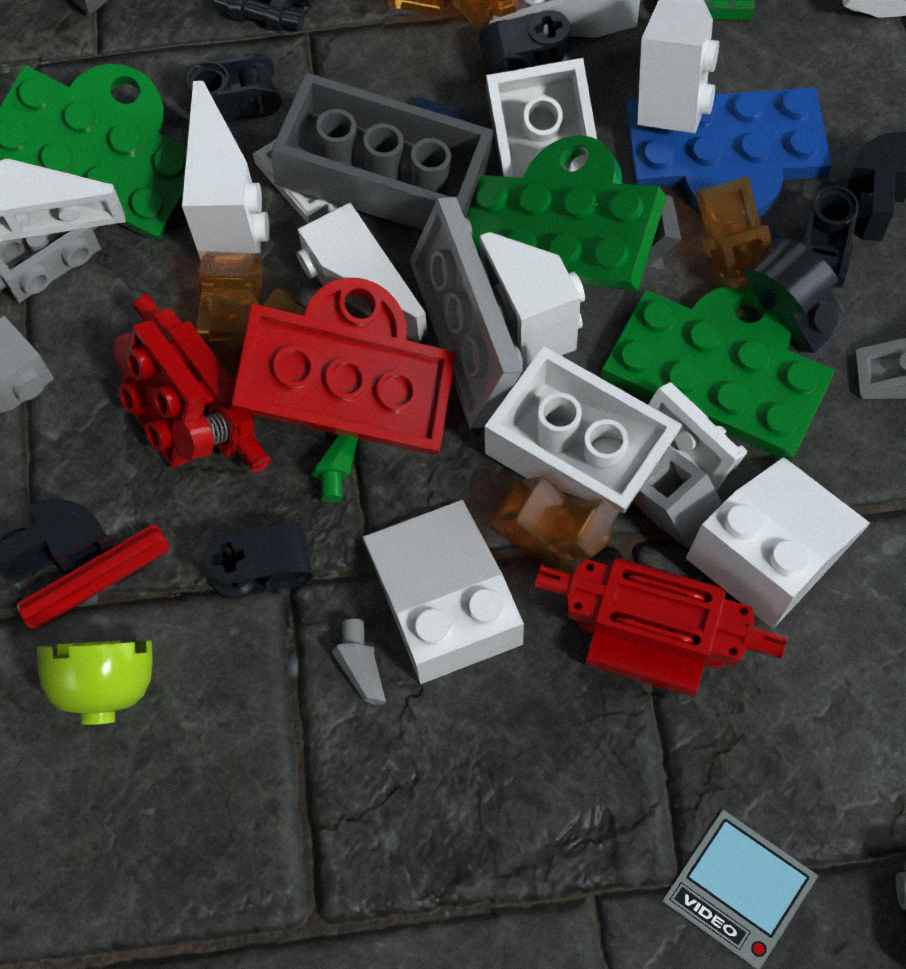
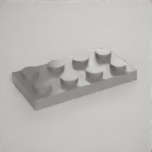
[410,197,523,429]

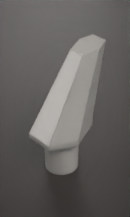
[332,619,386,705]

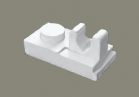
[648,382,747,491]

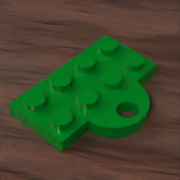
[0,64,187,243]
[467,135,667,291]
[601,285,835,463]

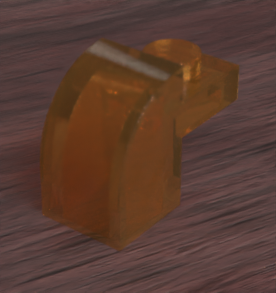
[489,476,619,572]

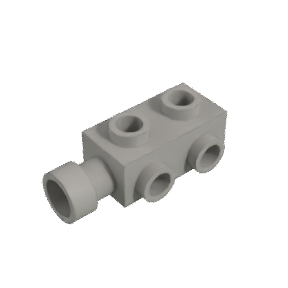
[0,226,101,303]

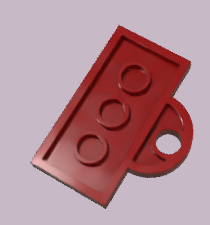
[229,277,456,456]

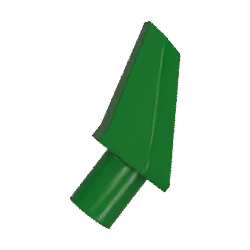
[312,435,358,503]

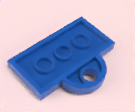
[625,87,832,225]

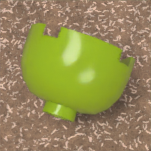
[37,639,153,725]

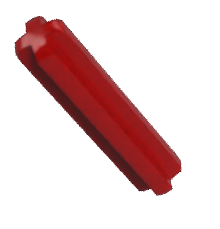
[17,525,170,630]

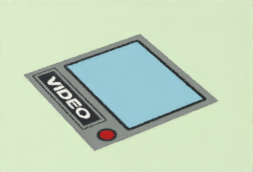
[663,810,819,969]

